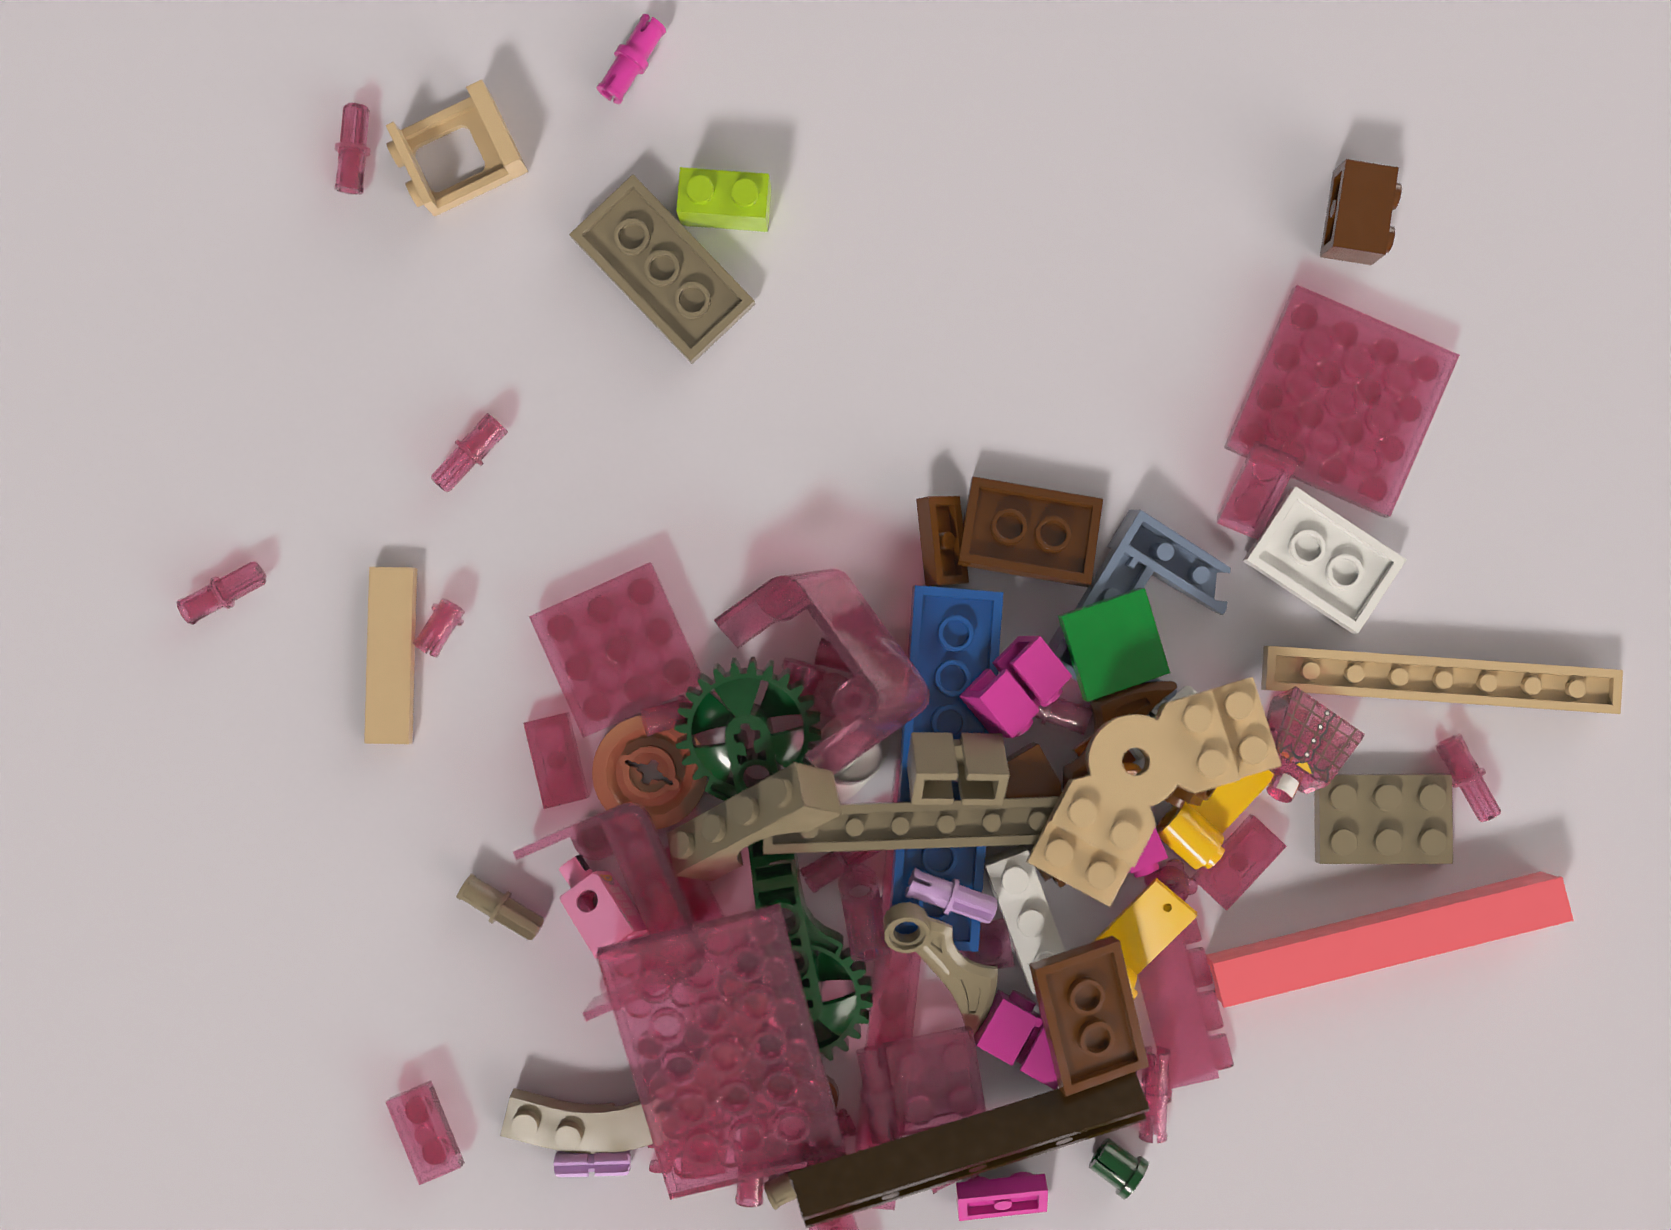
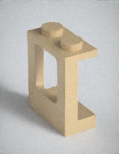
[386,79,528,217]

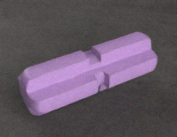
[554,1150,631,1177]

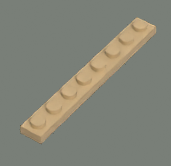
[1261,646,1623,714]

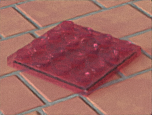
[1224,285,1460,518]

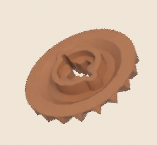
[592,715,707,830]

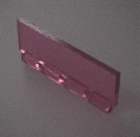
[1138,918,1234,1090]

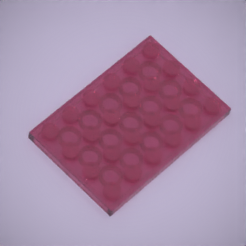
[596,904,847,1200]

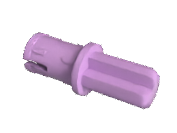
[905,868,997,923]

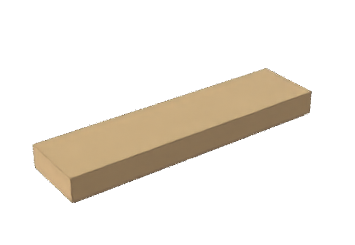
[364,567,417,744]

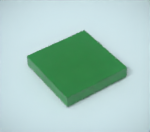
[1057,588,1170,702]

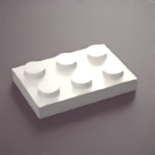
[1243,486,1407,634]

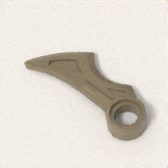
[883,903,998,1038]

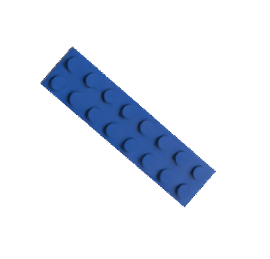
[889,585,1004,952]

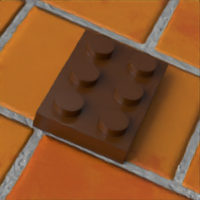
[957,476,1103,588]
[1029,935,1149,1096]

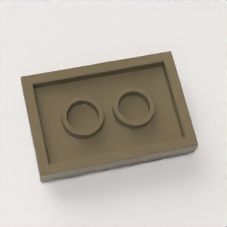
[1314,774,1453,864]

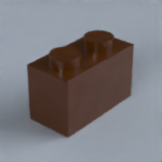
[1320,159,1402,265]

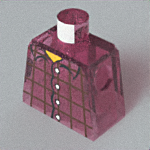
[1266,686,1365,803]

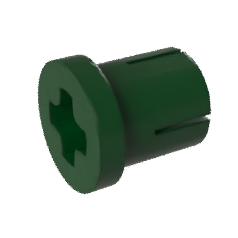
[1089,1138,1149,1199]

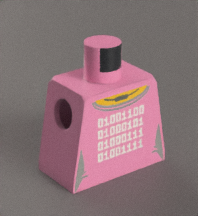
[559,854,651,959]

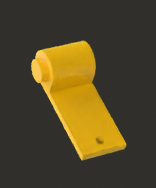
[1156,766,1283,870]
[1092,878,1198,1000]

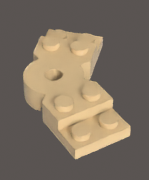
[1026,677,1282,907]

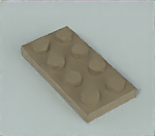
[569,174,755,364]

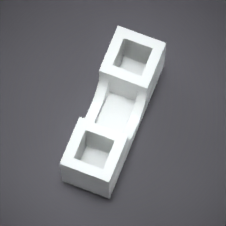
[984,845,1065,994]

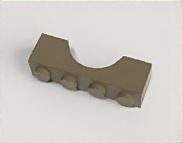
[667,762,842,881]

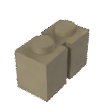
[907,732,1009,806]

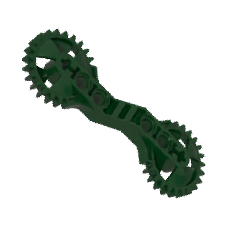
[674,656,873,1067]

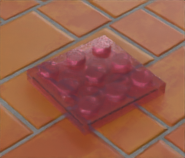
[529,562,702,738]

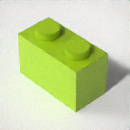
[676,167,771,232]

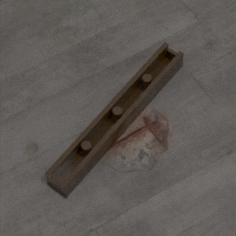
[788,1071,1150,1228]

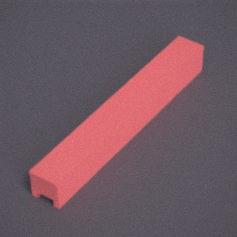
[1205,872,1574,1008]

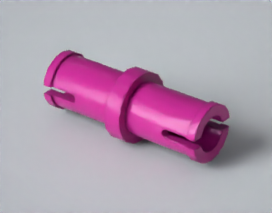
[596,14,666,105]

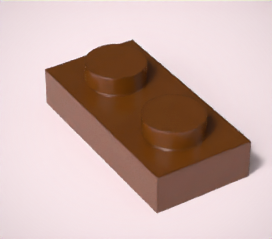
[916,496,969,587]

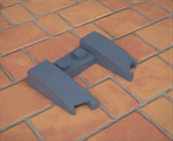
[1048,510,1231,701]

